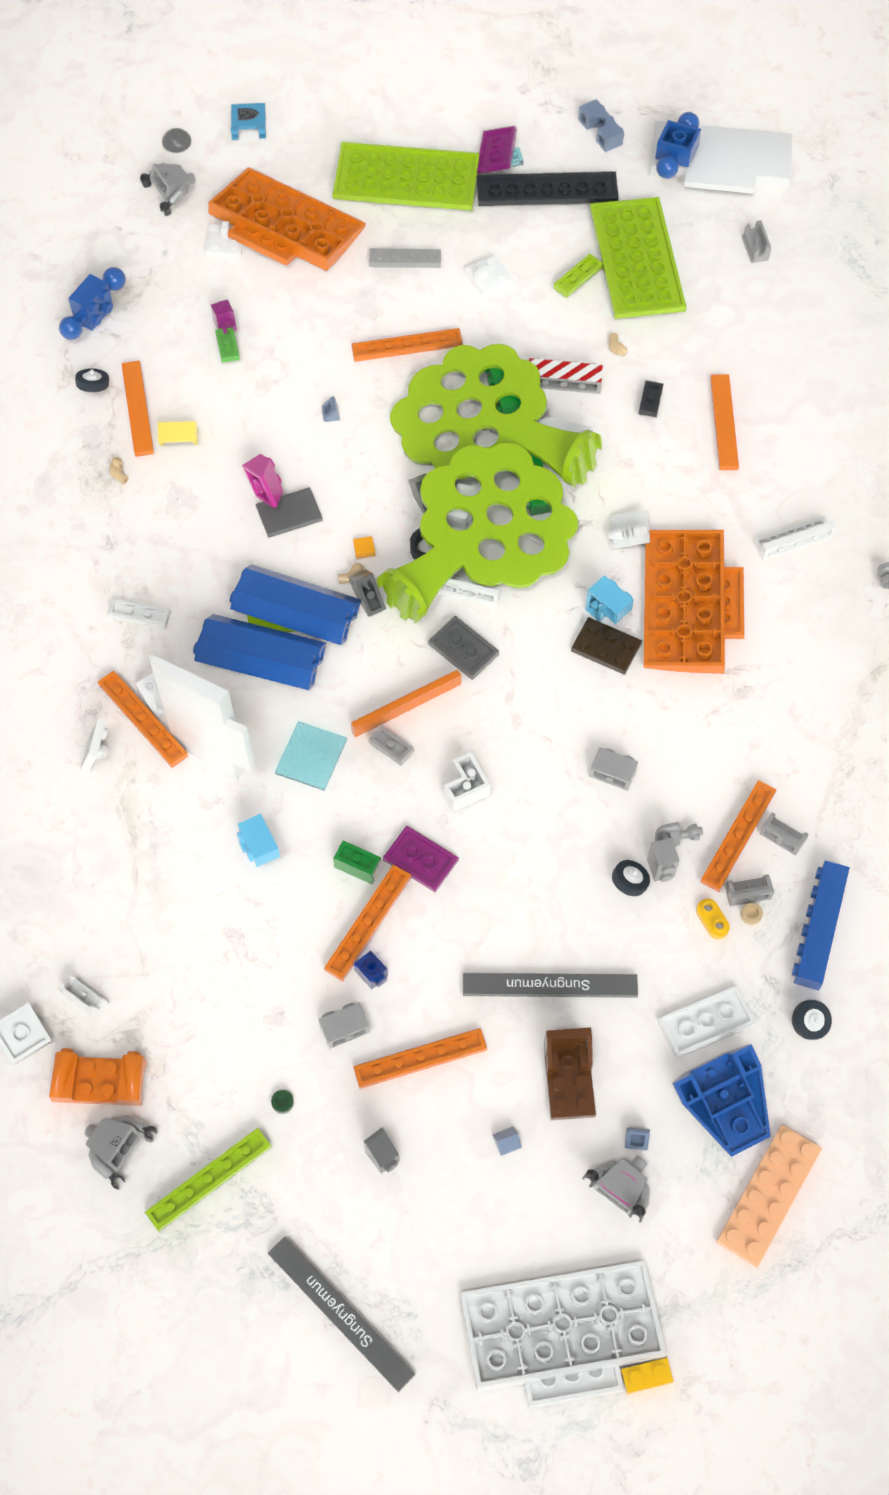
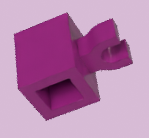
[211,299,237,334]

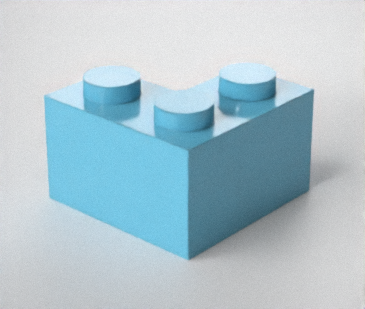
[585,575,634,624]
[236,813,280,867]

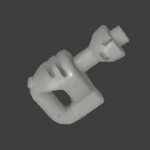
[655,822,703,847]

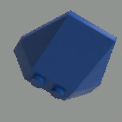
[672,1044,771,1157]

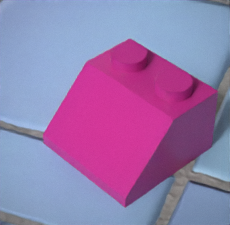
[242,453,283,508]

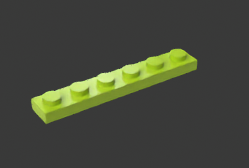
[145,1128,272,1232]

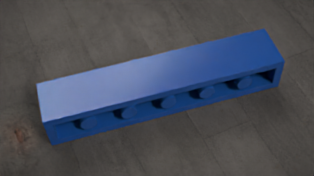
[791,860,850,991]

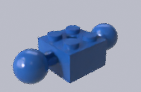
[655,112,701,179]
[59,267,126,340]

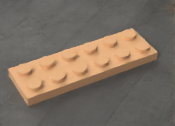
[716,1125,822,1268]

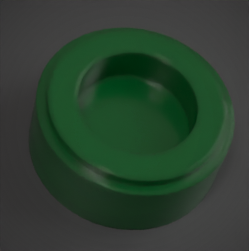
[271,1090,294,1114]

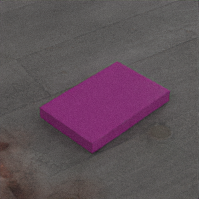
[477,126,517,174]
[383,825,459,893]

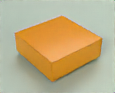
[353,536,375,559]

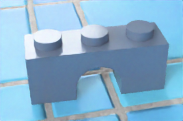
[578,99,624,153]

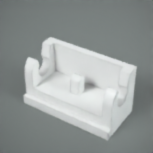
[58,974,109,1020]

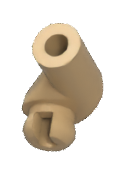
[609,333,628,356]
[110,457,129,484]
[338,562,364,584]

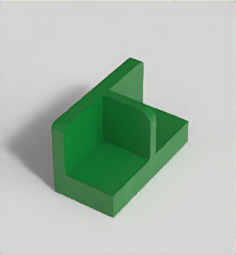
[333,840,381,884]

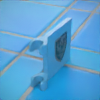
[231,103,266,140]

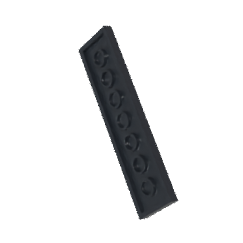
[477,171,619,206]

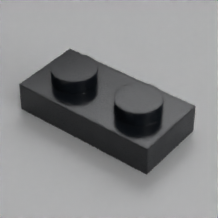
[638,380,664,418]

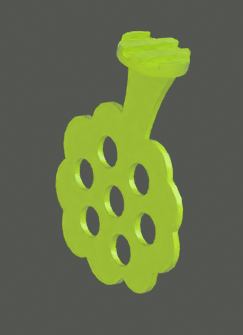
[390,344,602,488]
[377,443,578,624]

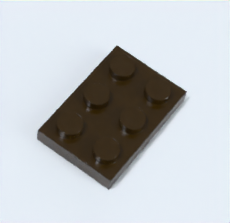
[571,617,642,675]

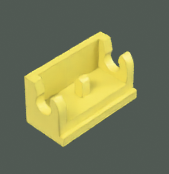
[158,421,198,445]

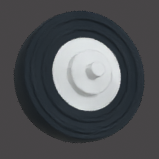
[75,368,109,392]
[612,860,650,896]
[792,1000,832,1040]

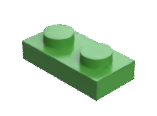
[215,328,240,363]

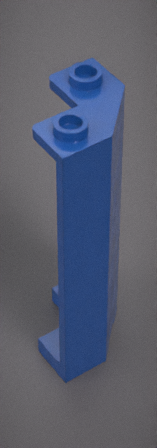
[229,564,361,645]
[193,614,327,690]

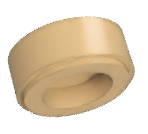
[740,903,763,925]

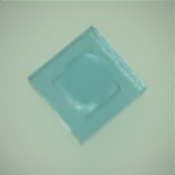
[511,147,524,167]

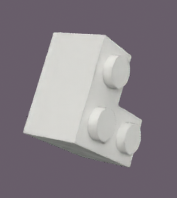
[443,752,491,813]

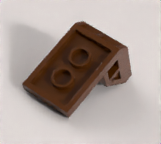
[544,1027,596,1120]

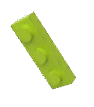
[553,253,603,298]

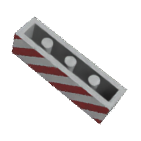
[529,358,603,394]

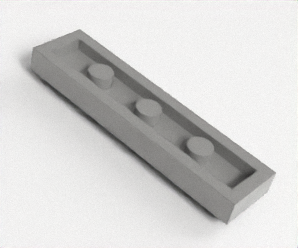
[369,248,441,268]

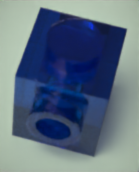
[354,950,388,990]

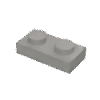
[369,725,414,766]

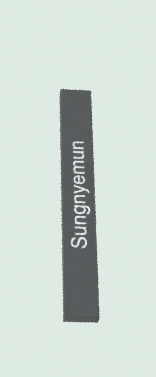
[463,973,638,998]
[268,1236,415,1393]

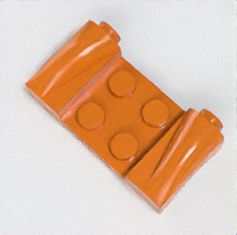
[49,1048,147,1106]

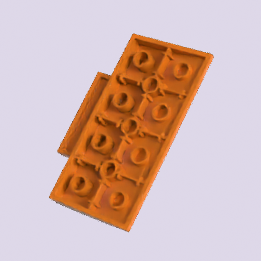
[208,167,366,271]
[644,530,745,674]

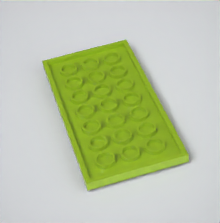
[333,142,479,211]
[590,197,687,319]

